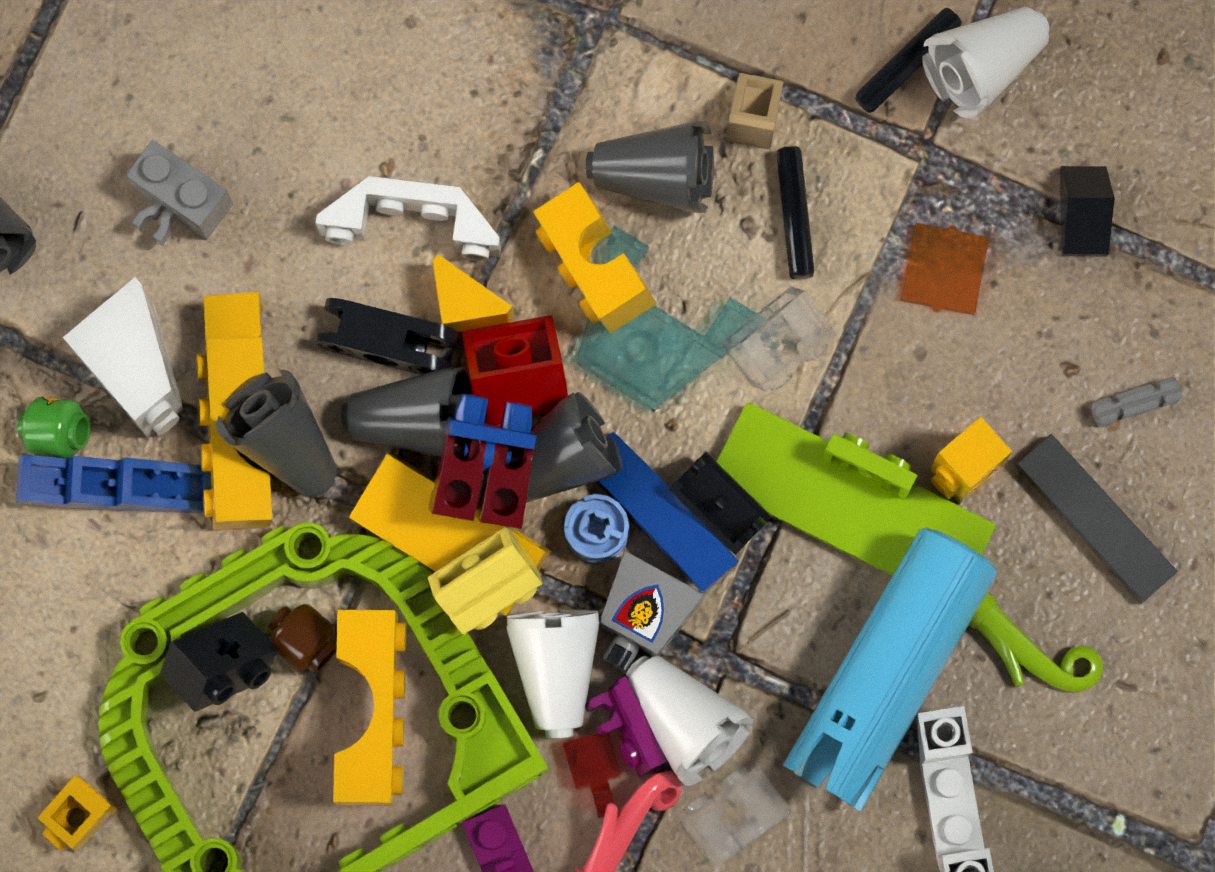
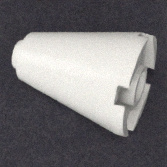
[922,7,1050,118]
[506,609,600,738]
[626,656,754,786]

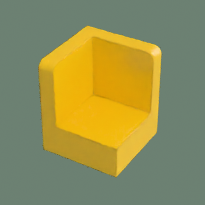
[203,292,264,341]

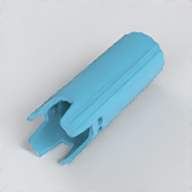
[783,528,998,811]

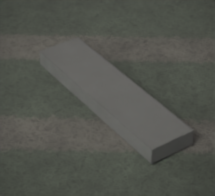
[1015,434,1178,604]

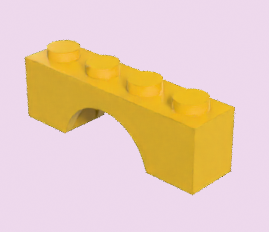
[196,337,272,530]
[333,610,406,806]

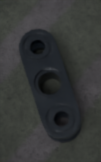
[314,298,459,375]

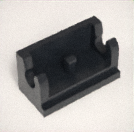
[668,451,772,555]

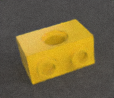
[929,416,1012,504]

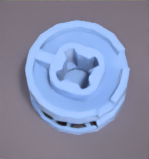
[564,494,629,564]

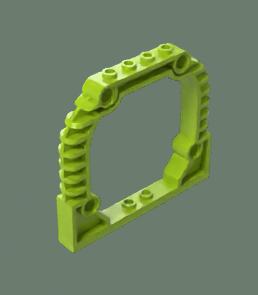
[98,522,549,872]

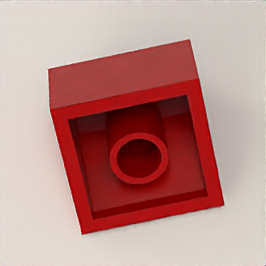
[462,315,568,425]

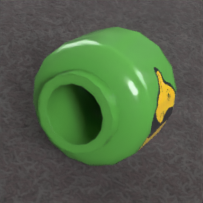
[17,397,91,459]

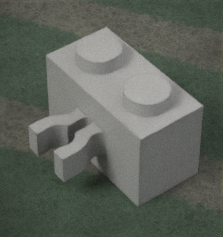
[125,139,233,246]

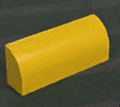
[348,454,551,616]

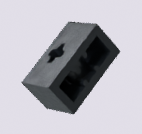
[160,612,278,712]

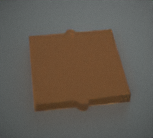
[900,223,989,315]

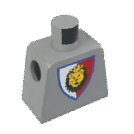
[599,551,704,673]

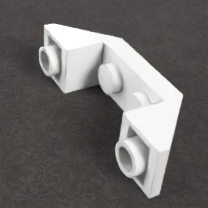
[315,176,501,261]
[917,706,994,872]

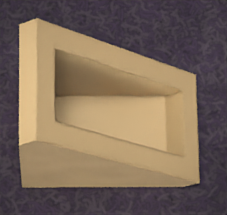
[726,73,784,149]

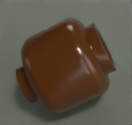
[268,604,337,674]

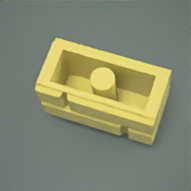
[428,527,543,635]

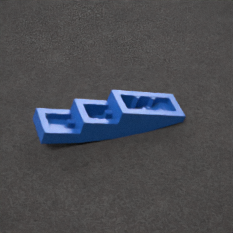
[596,432,738,594]
[16,454,211,513]

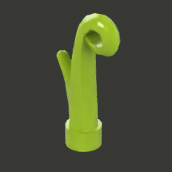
[969,592,1104,692]

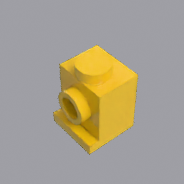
[37,774,118,852]

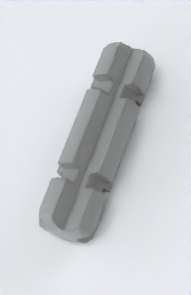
[1091,377,1182,427]

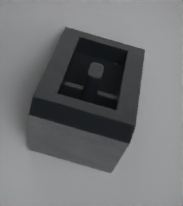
[1060,166,1115,257]

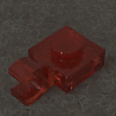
[563,733,621,818]

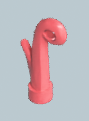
[575,771,682,872]

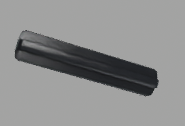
[855,8,962,113]
[776,146,814,280]

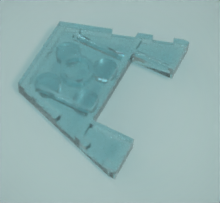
[577,225,765,412]

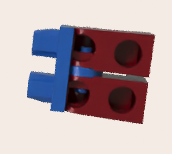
[428,393,537,529]

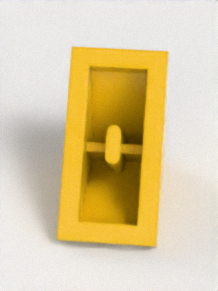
[432,254,514,332]

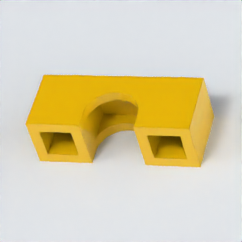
[533,182,657,333]

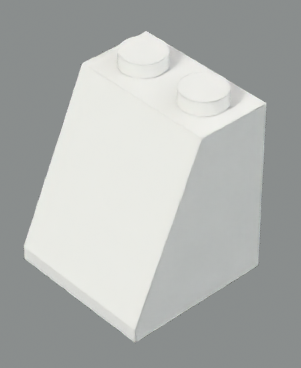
[63,277,183,438]

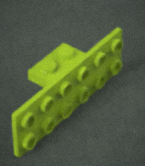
[717,403,996,576]

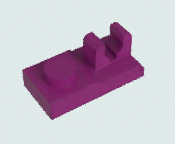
[585,676,667,778]
[462,804,534,872]

